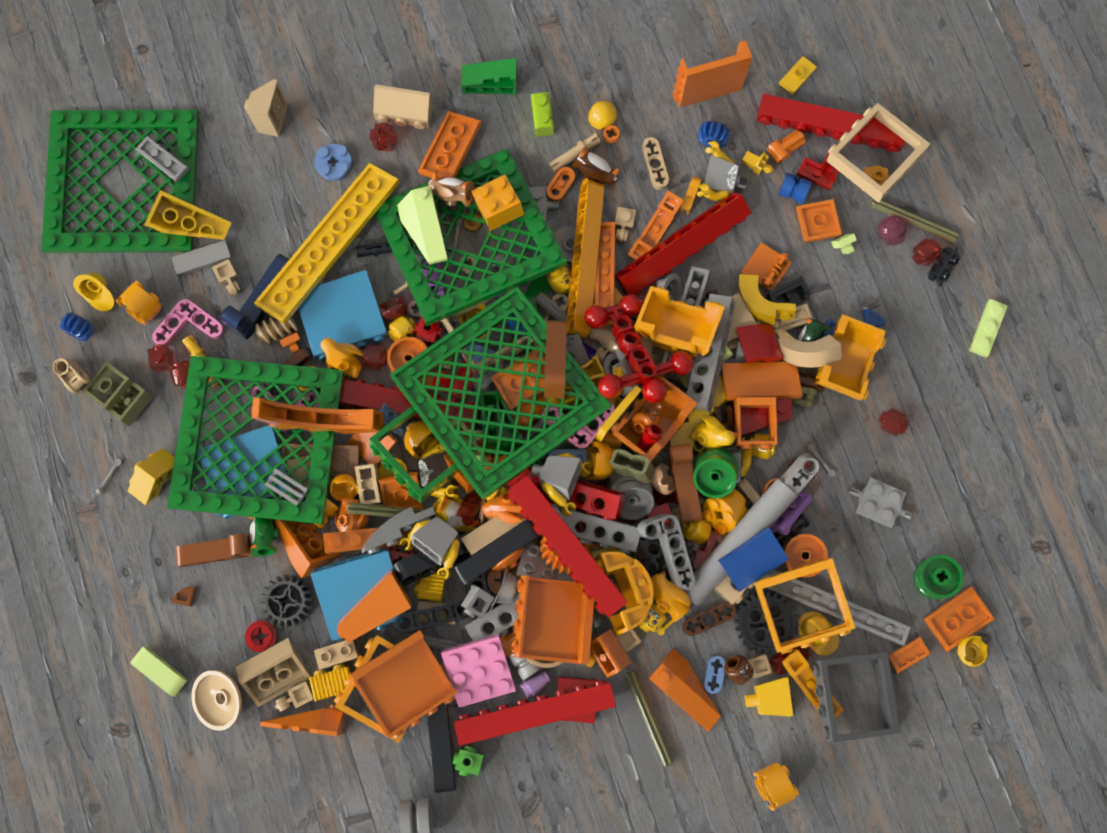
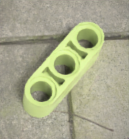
[130,646,188,697]

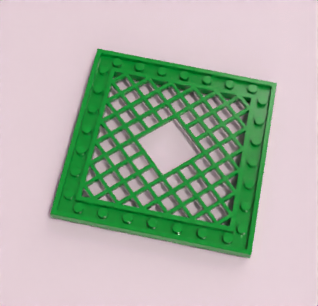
[41,110,199,253]
[375,148,567,326]
[389,287,611,500]
[167,356,344,525]

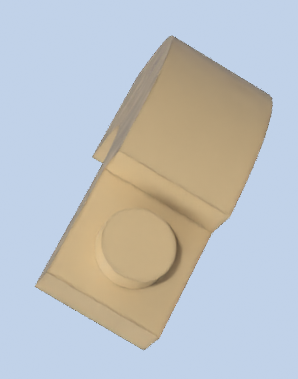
[776,328,842,368]

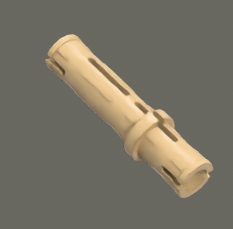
[549,133,601,173]

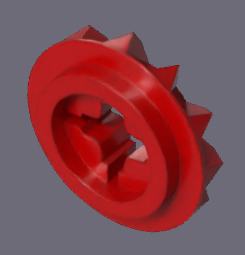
[245,620,277,652]

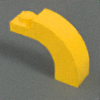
[738,274,796,325]

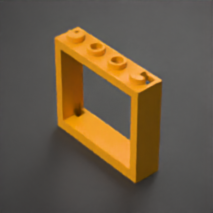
[754,558,855,654]
[334,635,408,743]

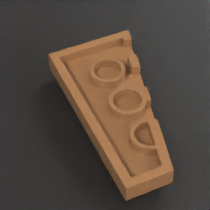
[281,443,360,480]

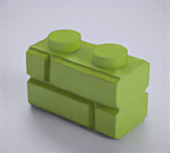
[531,92,554,137]

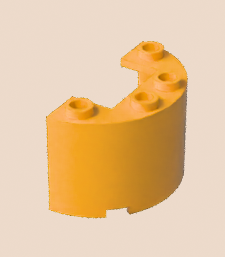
[634,286,725,357]
[816,314,886,401]
[594,552,654,636]

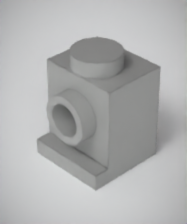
[461,584,494,618]

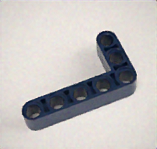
[220,254,290,340]

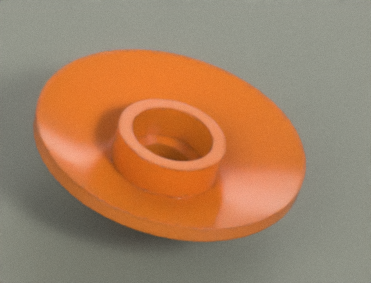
[491,546,525,571]

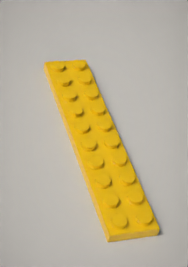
[254,163,400,324]

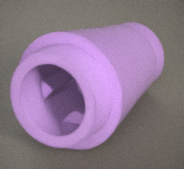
[520,671,550,699]

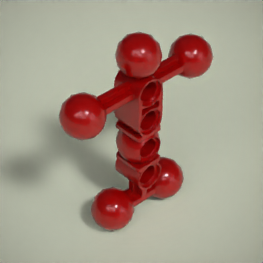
[584,294,694,403]

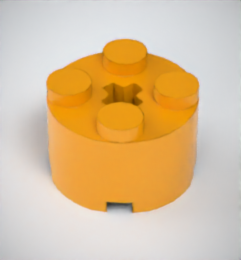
[116,281,162,326]
[701,489,749,535]
[753,762,799,811]

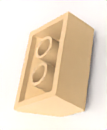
[245,79,288,137]
[373,84,433,129]
[235,638,311,707]

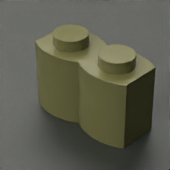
[609,449,656,483]

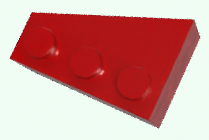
[731,399,792,441]

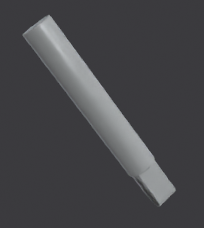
[680,454,820,607]

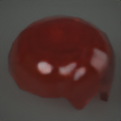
[378,296,408,321]

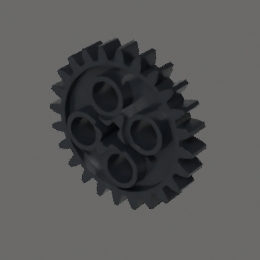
[631,529,694,582]
[734,590,800,655]

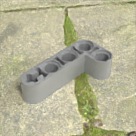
[637,514,695,590]

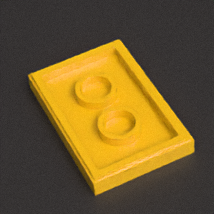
[594,385,642,442]

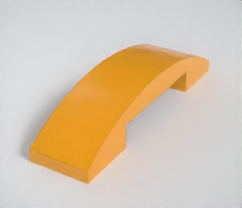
[782,649,844,718]

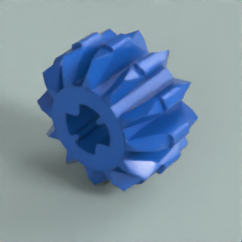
[698,120,730,148]
[59,313,95,341]

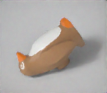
[428,173,474,207]

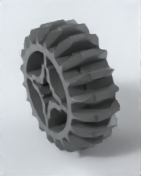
[260,575,314,628]

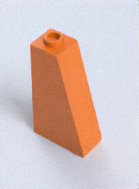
[337,569,412,643]

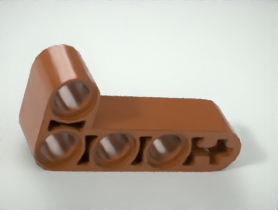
[544,321,567,399]
[668,443,702,524]
[175,533,252,567]

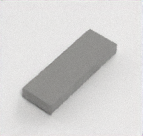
[135,136,190,183]
[171,240,232,276]

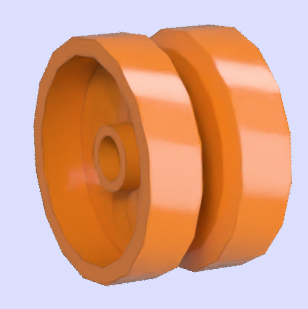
[387,337,427,382]
[783,534,828,577]

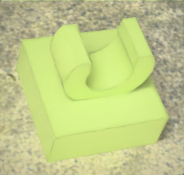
[831,233,857,254]

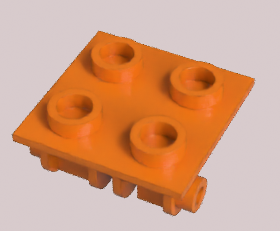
[741,242,792,291]

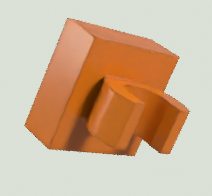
[279,331,301,353]

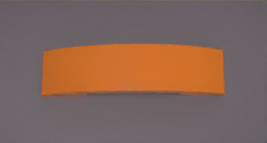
[628,191,684,260]

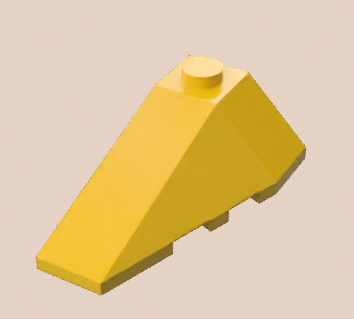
[145,190,232,240]

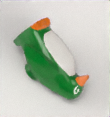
[248,517,278,557]

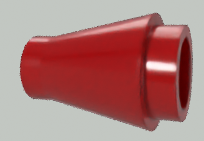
[637,423,663,452]

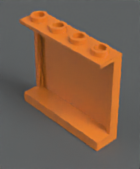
[673,40,752,107]
[512,575,594,664]
[349,630,458,739]

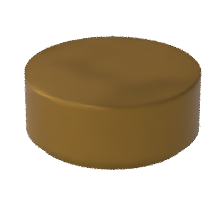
[463,213,482,232]

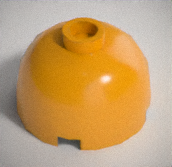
[404,420,439,459]
[586,441,614,480]

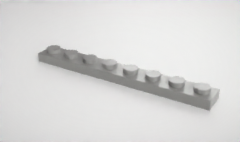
[758,570,911,646]

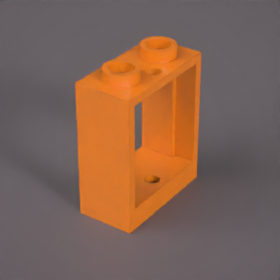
[734,397,777,450]

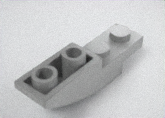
[361,507,435,554]

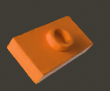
[888,637,931,674]

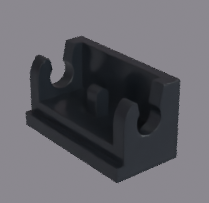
[766,276,810,305]

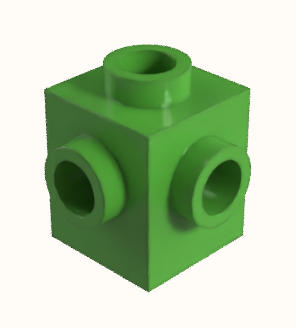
[453,746,484,777]

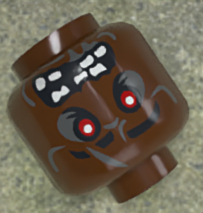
[724,655,754,685]

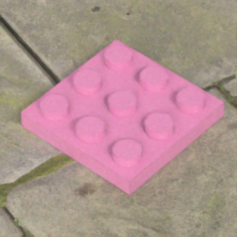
[441,634,516,708]

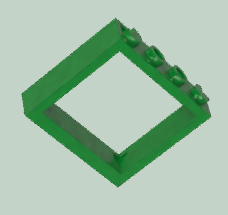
[369,406,476,503]

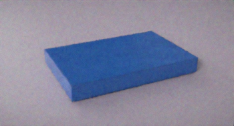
[718,527,789,592]

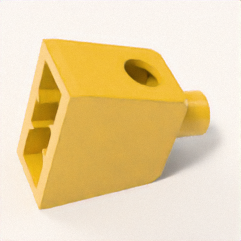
[744,677,793,716]

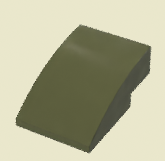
[82,361,154,427]

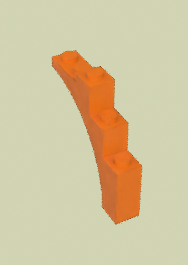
[252,398,384,434]

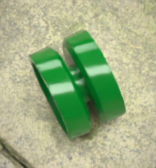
[693,448,739,498]
[913,555,964,600]

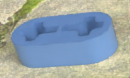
[704,656,725,694]

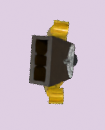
[408,443,459,498]

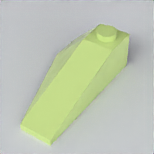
[397,186,448,265]

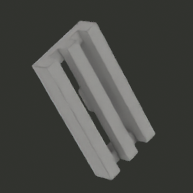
[264,468,309,506]

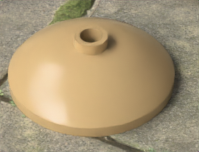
[192,670,242,730]

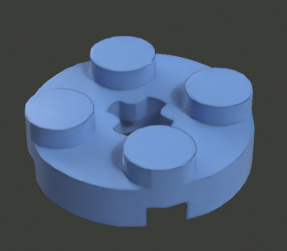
[315,144,353,181]

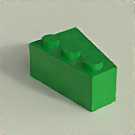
[461,58,517,95]
[480,391,524,454]

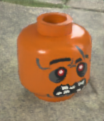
[631,407,660,436]

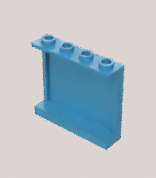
[298,270,389,361]
[198,425,292,519]
[311,547,409,641]

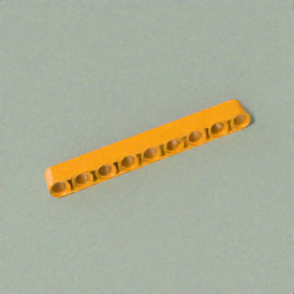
[566,178,604,338]

